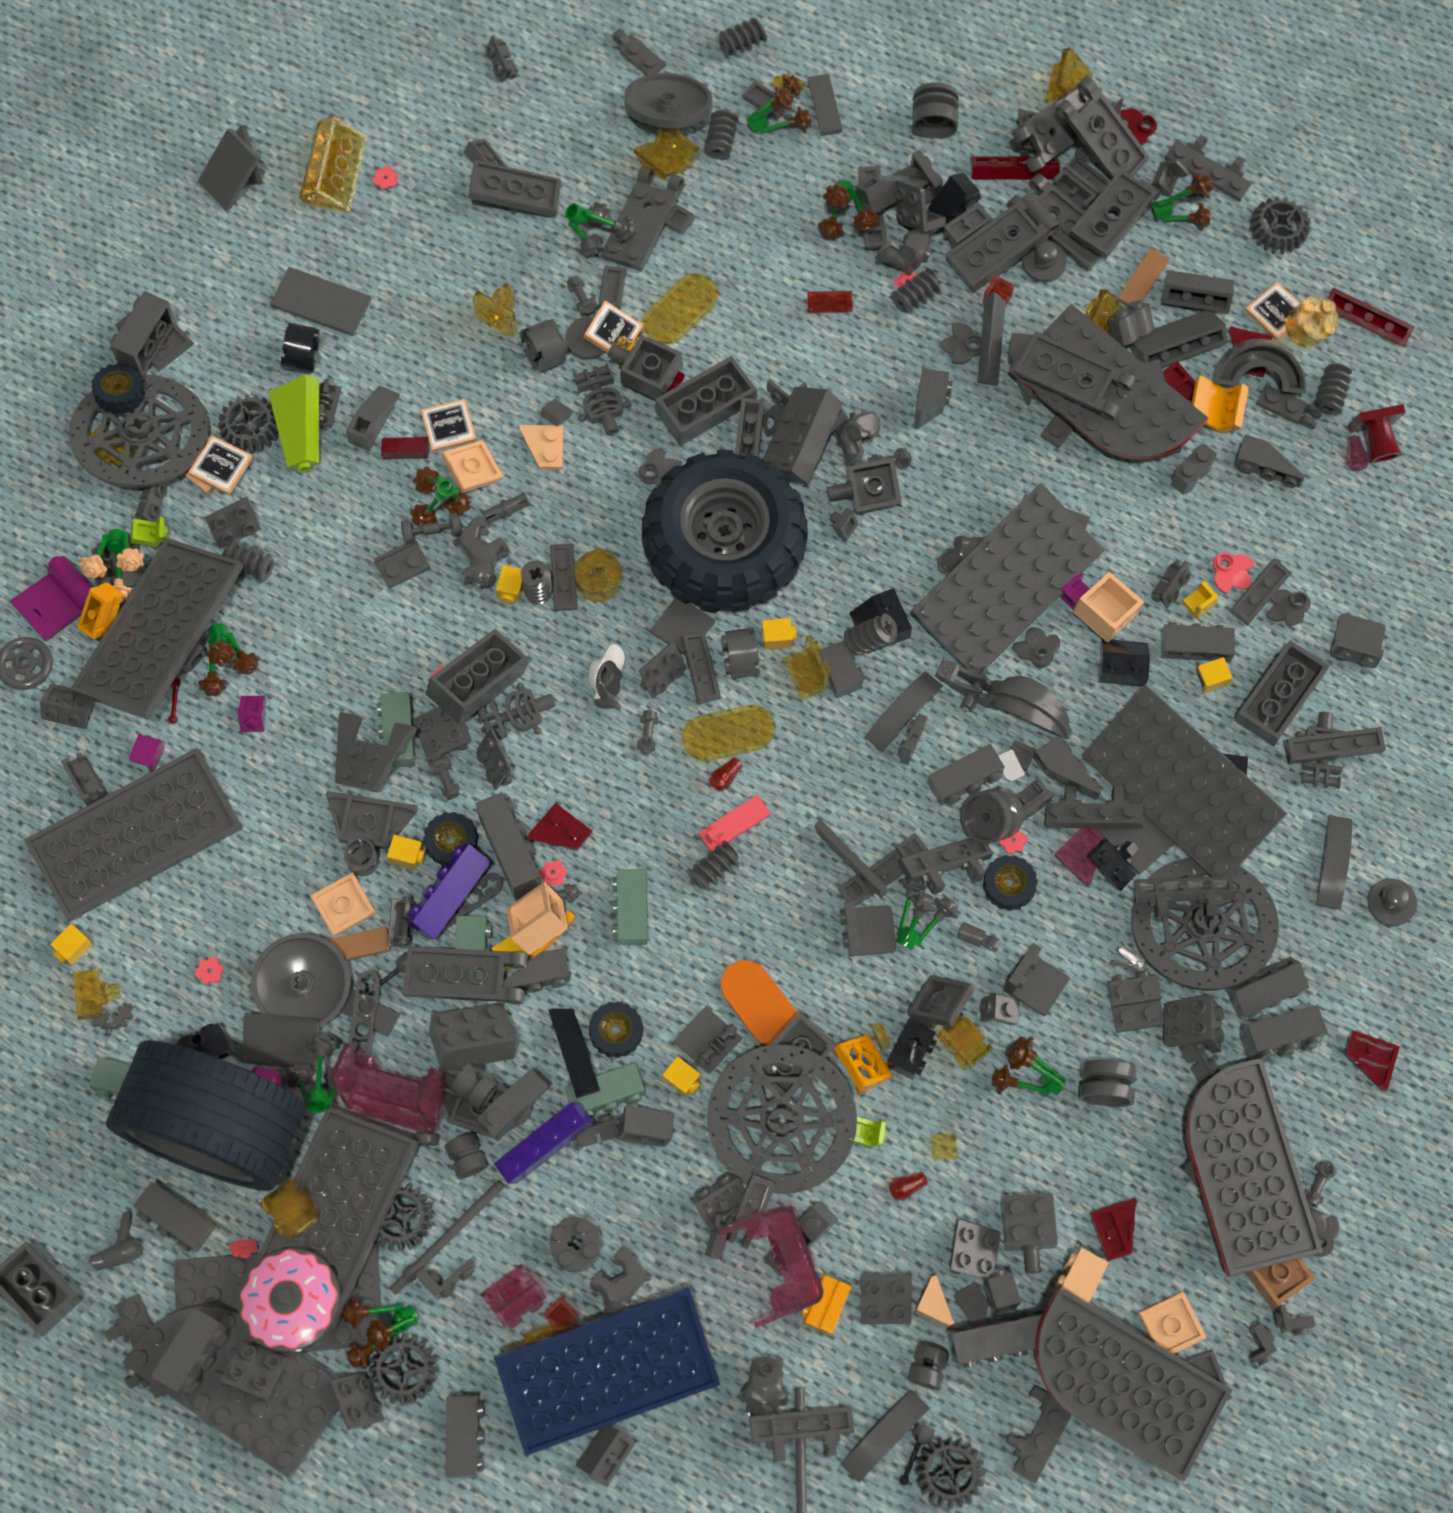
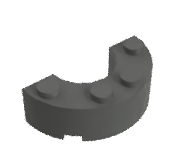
[1212,339,1306,394]

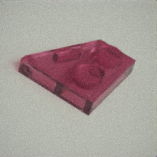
[1054,828,1106,888]

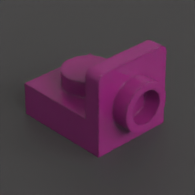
[238,696,266,732]

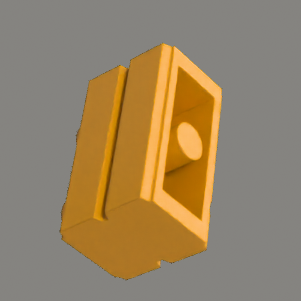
[77,583,123,639]
[801,1275,851,1336]

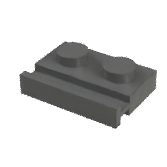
[374,539,431,589]

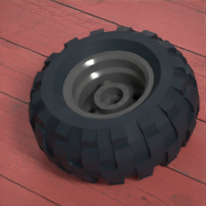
[642,450,808,612]

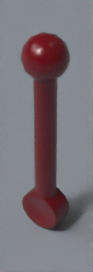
[168,677,181,724]

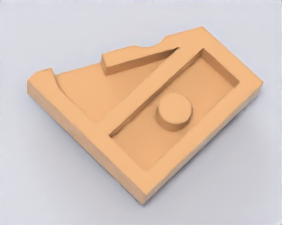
[519,425,564,470]

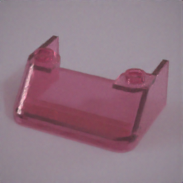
[329,1043,444,1134]
[715,1206,824,1328]

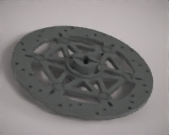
[69,374,209,488]
[1132,857,1279,991]
[707,1044,857,1194]

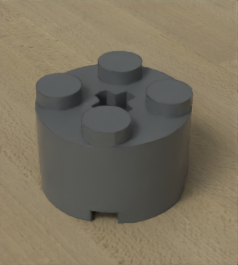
[520,319,568,372]
[721,627,760,678]
[550,1217,601,1273]

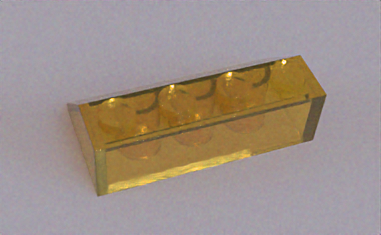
[299,115,368,213]

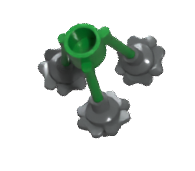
[565,202,635,257]
[895,877,958,950]
[284,1034,353,1113]

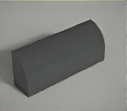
[1129,310,1228,367]

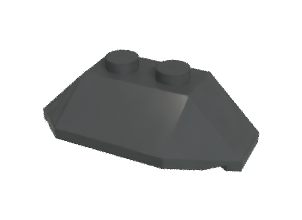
[432,1068,533,1138]

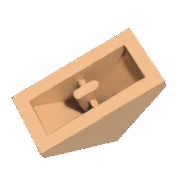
[915,1276,954,1329]

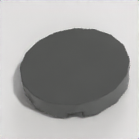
[565,317,606,360]

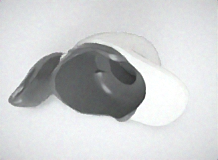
[588,644,625,710]

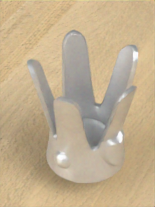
[1111,941,1148,974]

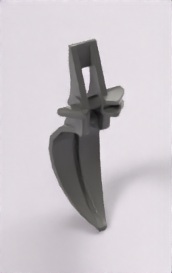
[936,659,1072,739]

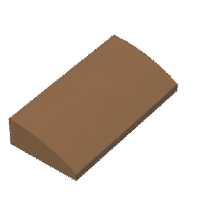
[1211,1226,1316,1310]

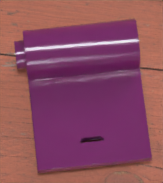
[10,556,93,641]

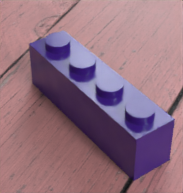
[406,844,491,940]
[494,1102,594,1184]

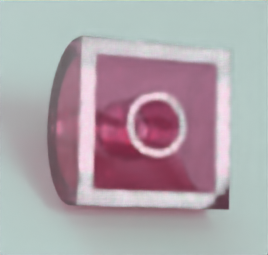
[480,1264,547,1329]

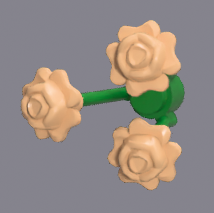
[78,529,144,603]

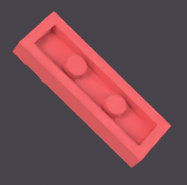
[698,795,771,852]

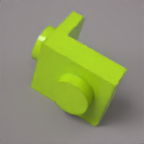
[130,517,167,548]
[846,1116,886,1148]

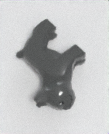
[453,516,509,588]
[590,1248,651,1317]

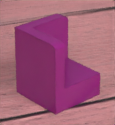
[1059,573,1090,610]
[129,734,165,772]

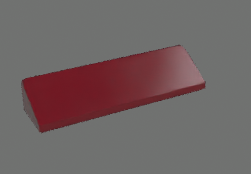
[970,156,1060,180]
[1323,288,1415,347]

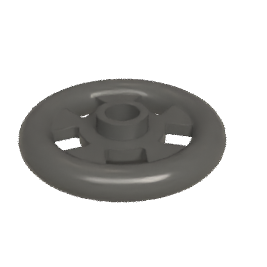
[0,637,53,690]

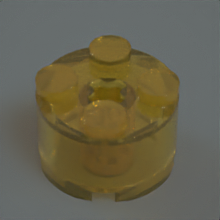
[1285,296,1339,348]
[575,548,622,602]
[937,1012,993,1070]
[260,1179,319,1239]

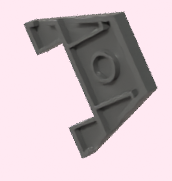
[335,712,417,793]

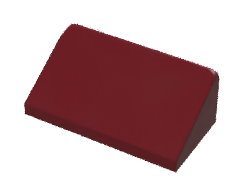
[381,437,428,460]

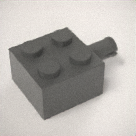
[608,334,682,399]
[827,457,902,512]
[1000,1193,1058,1274]

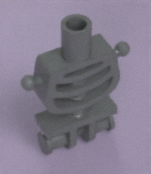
[573,364,631,436]
[476,683,555,739]
[1296,712,1343,789]

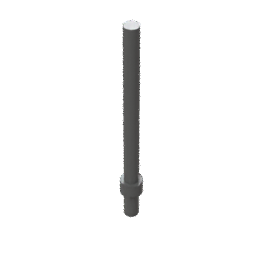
[389,1180,504,1295]
[794,1388,807,1513]

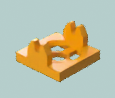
[834,1035,893,1095]

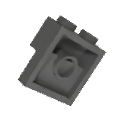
[1107,971,1164,1033]
[908,975,974,1029]

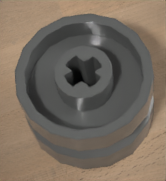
[961,787,1024,844]
[1079,1060,1137,1107]

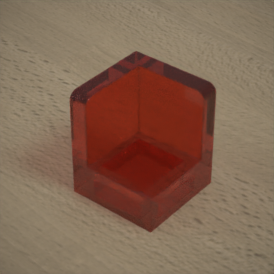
[982,275,1015,308]
[543,1296,580,1333]

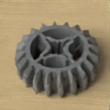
[1250,196,1310,255]
[218,393,279,454]
[375,1184,434,1252]
[368,1334,438,1406]
[915,1437,985,1510]

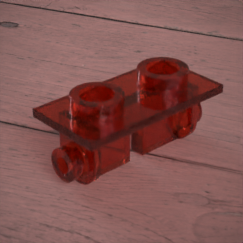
[807,291,853,313]

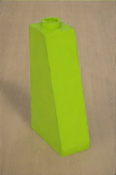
[268,374,319,472]

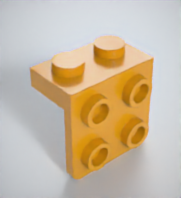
[1192,376,1249,434]

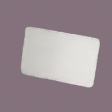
[999,750,1025,781]

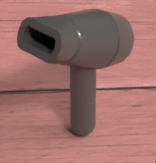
[90,1211,141,1271]

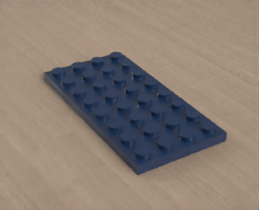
[493,1286,720,1456]

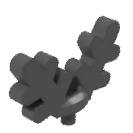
[87,1003,133,1035]

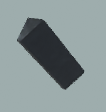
[548,1009,600,1099]

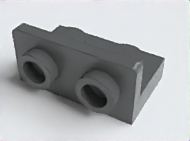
[40,683,95,729]
[690,1173,745,1229]

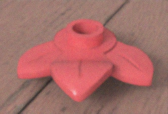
[1213,552,1254,593]

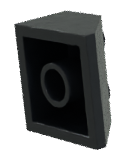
[849,588,912,654]
[1098,638,1150,687]

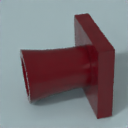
[1347,404,1406,463]

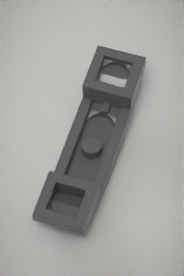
[858,166,887,249]
[864,671,943,752]
[1316,815,1353,910]
[837,833,928,906]
[841,1390,930,1483]

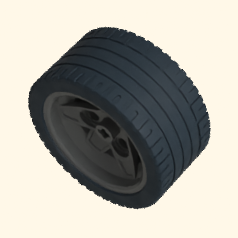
[105,1040,306,1191]

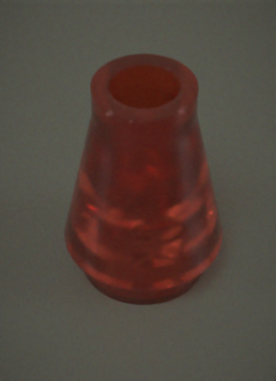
[709,758,743,792]
[889,1172,928,1201]

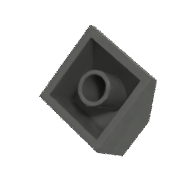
[914,369,953,429]

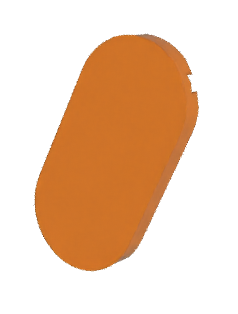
[721,960,796,1046]

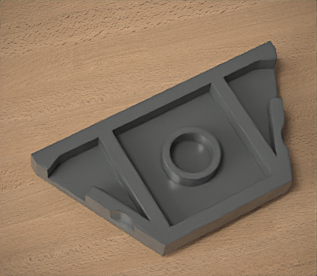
[326,791,418,850]

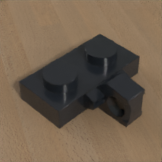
[1087,839,1139,891]

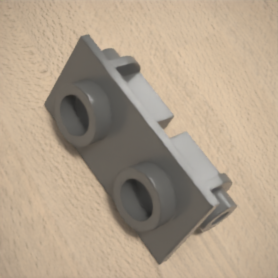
[486,35,518,83]
[135,483,167,522]
[1151,560,1191,609]
[387,896,416,949]
[1179,1043,1220,1085]
[573,1113,619,1148]

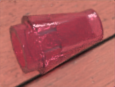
[1346,436,1369,471]

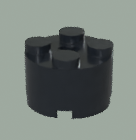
[281,323,320,373]

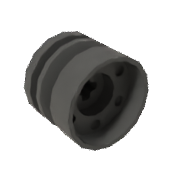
[912,82,959,139]

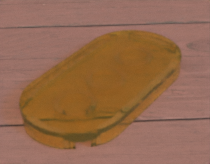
[643,273,718,345]
[682,705,776,762]

